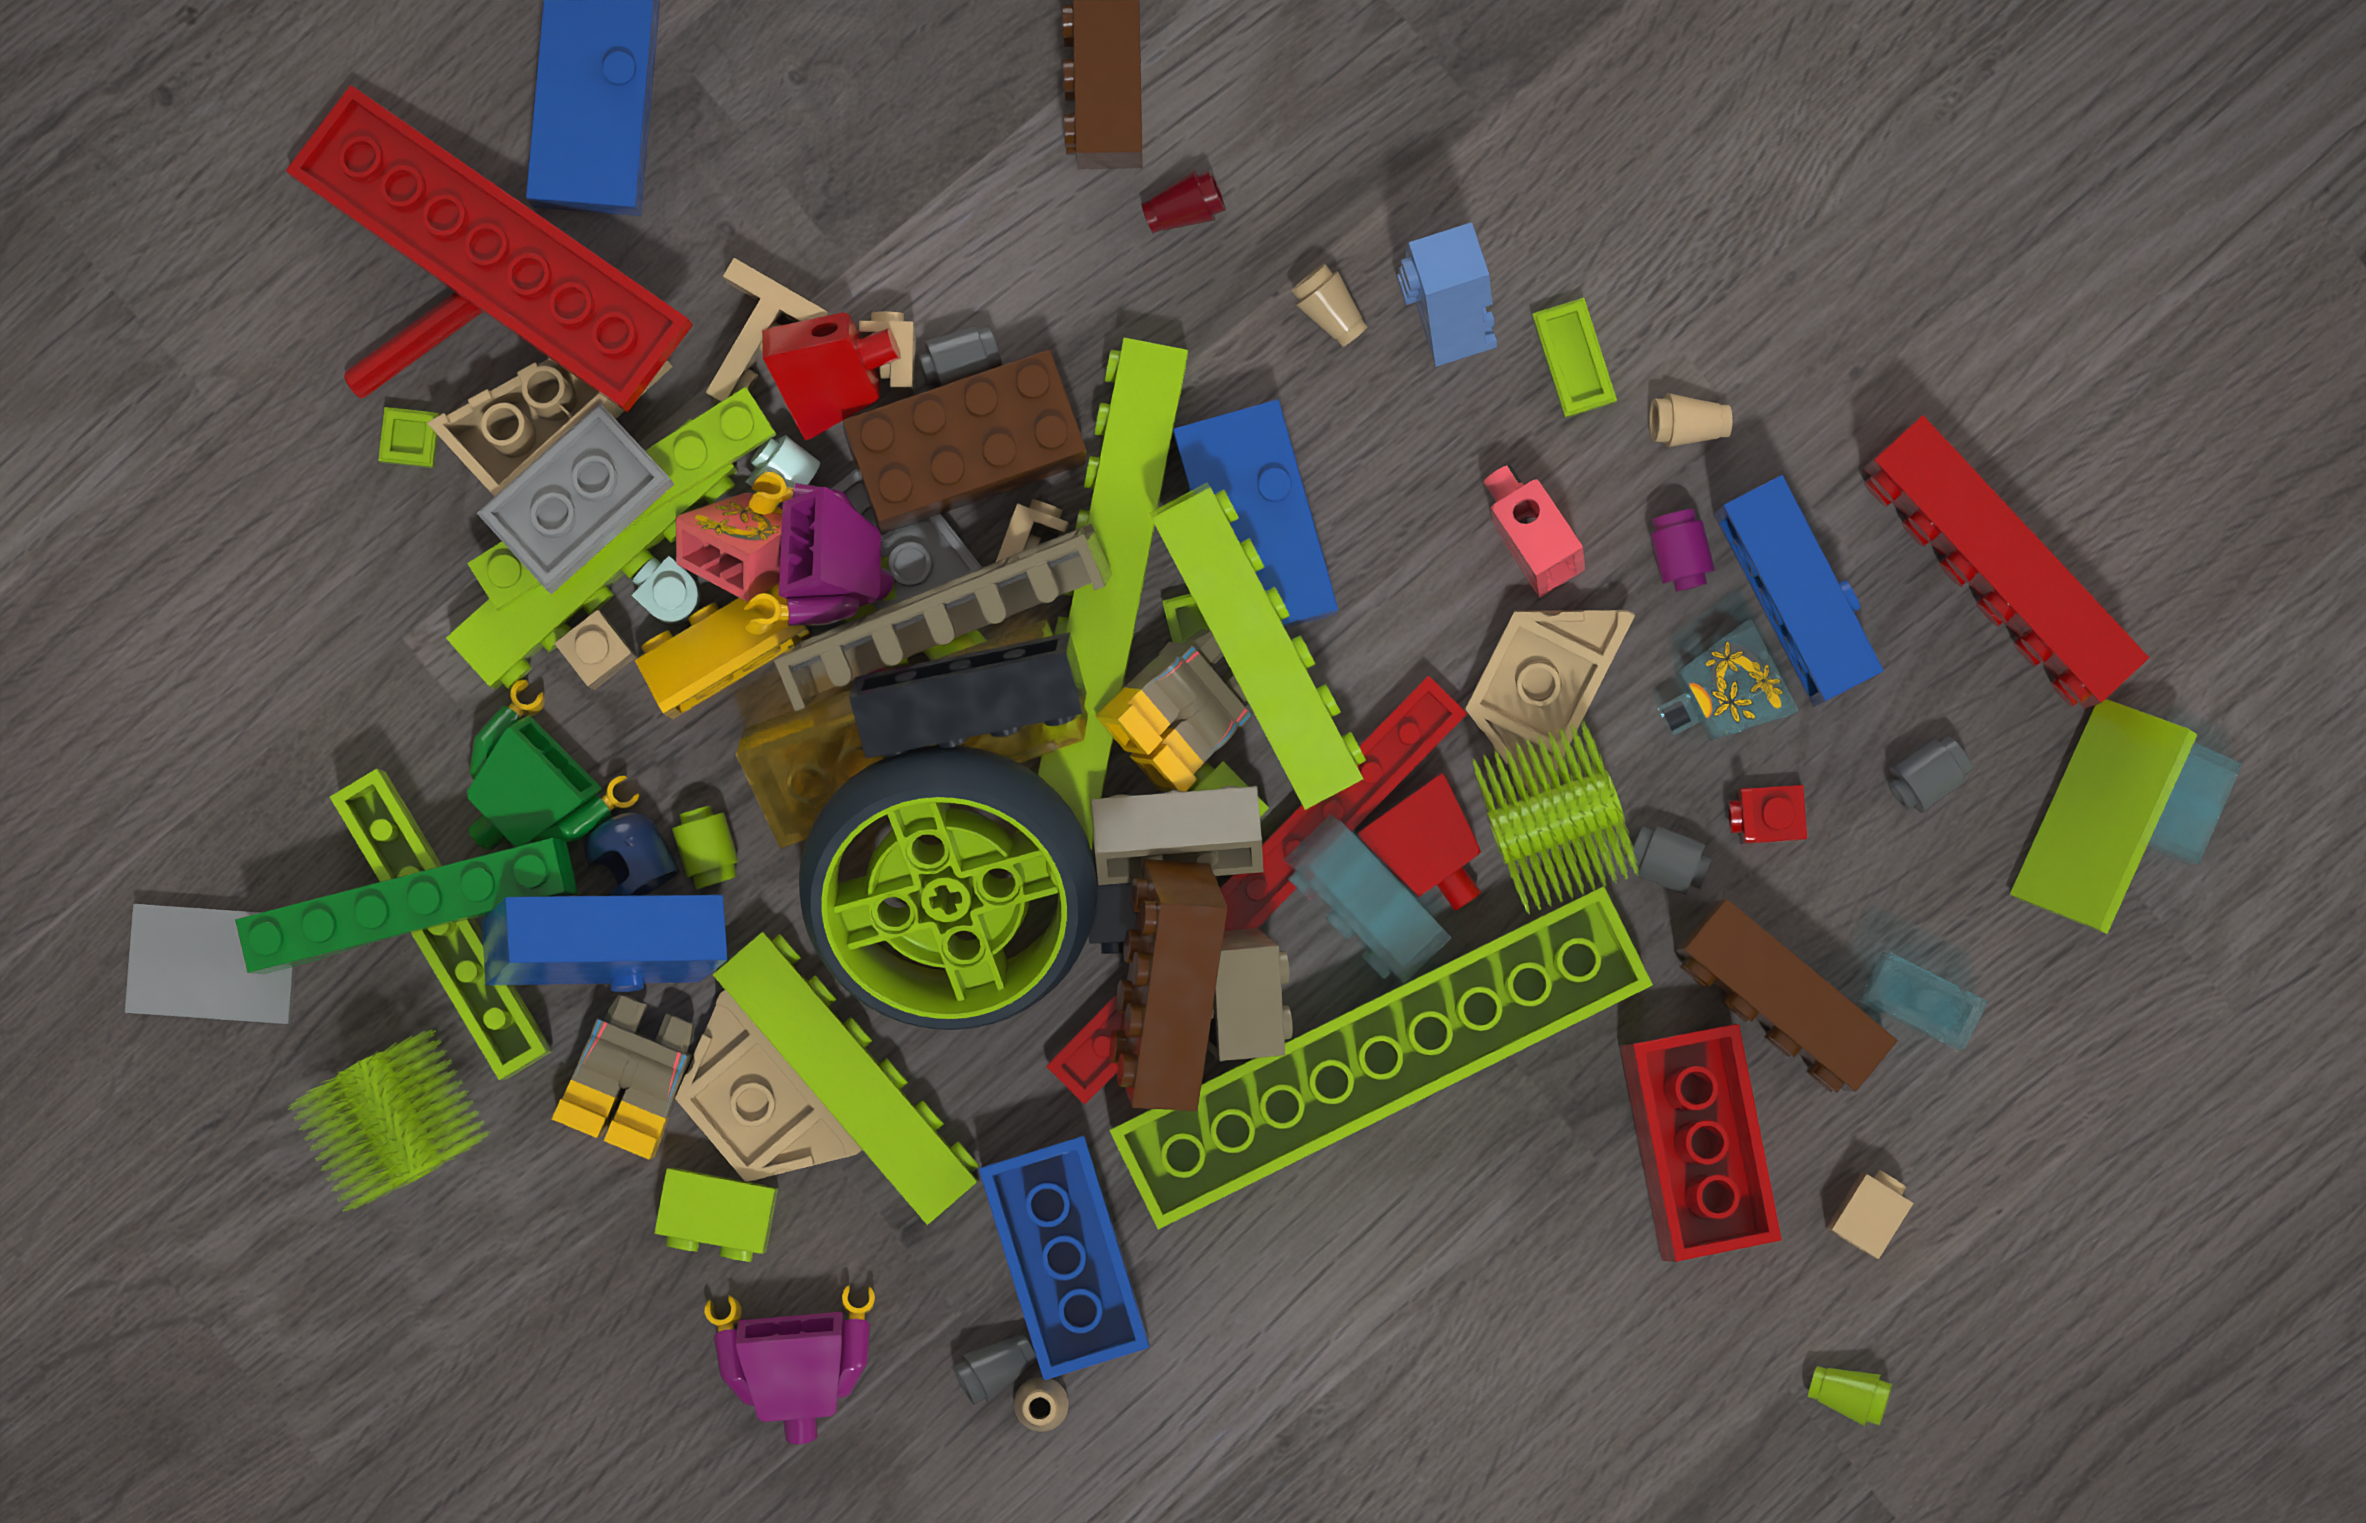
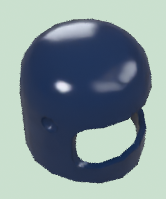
[584,813,680,896]

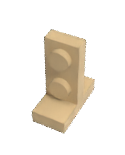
[706,258,830,403]

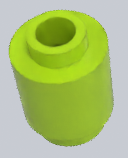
[672,805,739,889]

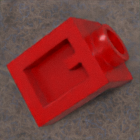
[1728,785,1807,844]

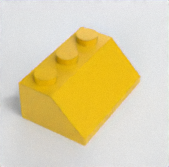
[635,583,813,719]

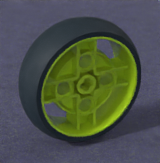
[799,745,1097,1030]

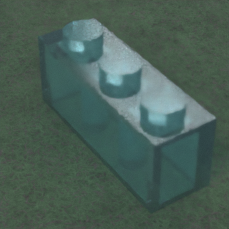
[1284,814,1452,984]

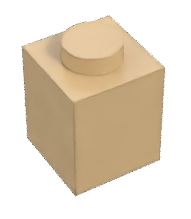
[554,610,637,690]
[1826,1170,1914,1259]

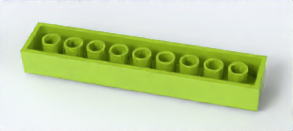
[1109,886,1653,1230]

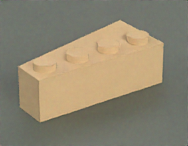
[427,358,673,497]

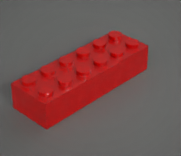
[1862,415,2150,709]

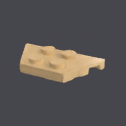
[1465,610,1635,796]
[675,990,862,1182]

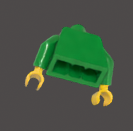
[466,680,639,850]

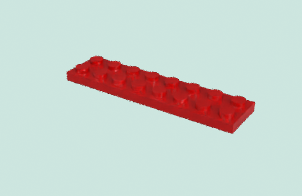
[285,85,693,413]

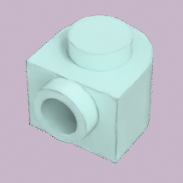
[746,435,820,508]
[632,556,701,624]

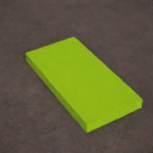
[2010,699,2197,934]

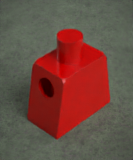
[762,312,901,441]
[1356,773,1482,911]

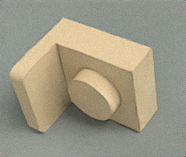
[859,312,916,393]
[996,499,1070,562]

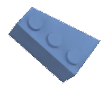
[1396,222,1497,367]

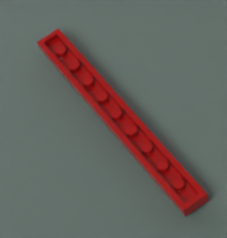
[1046,675,1468,1104]

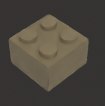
[1207,928,1293,1061]

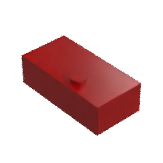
[1620,1024,1782,1262]

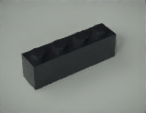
[849,632,1087,759]

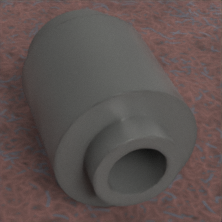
[918,325,1002,387]
[1888,735,1973,813]
[1627,826,1712,895]

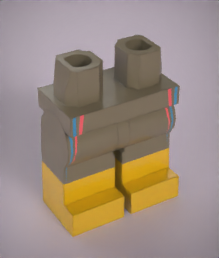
[1095,629,1252,792]
[552,993,695,1160]

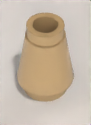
[1291,264,1368,347]
[1649,393,1732,448]
[1014,1377,1069,1432]

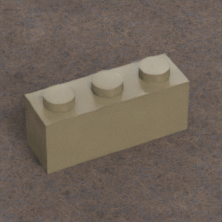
[1091,786,1264,885]

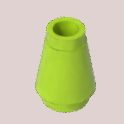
[1807,1366,1893,1427]

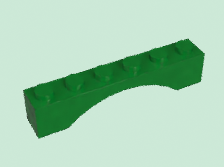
[235,838,578,974]

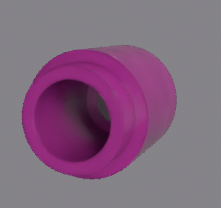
[1650,509,1715,592]

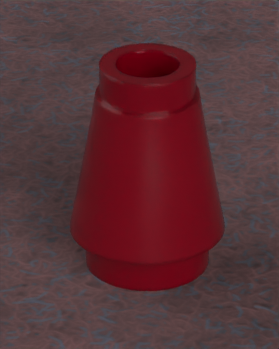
[1141,170,1226,234]

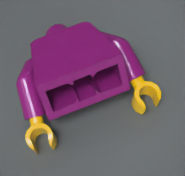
[744,472,894,635]
[704,1285,875,1444]

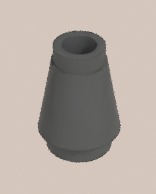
[952,1333,1038,1405]

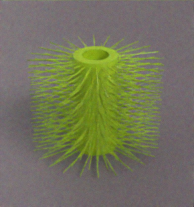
[1473,720,1639,914]
[288,1029,490,1212]

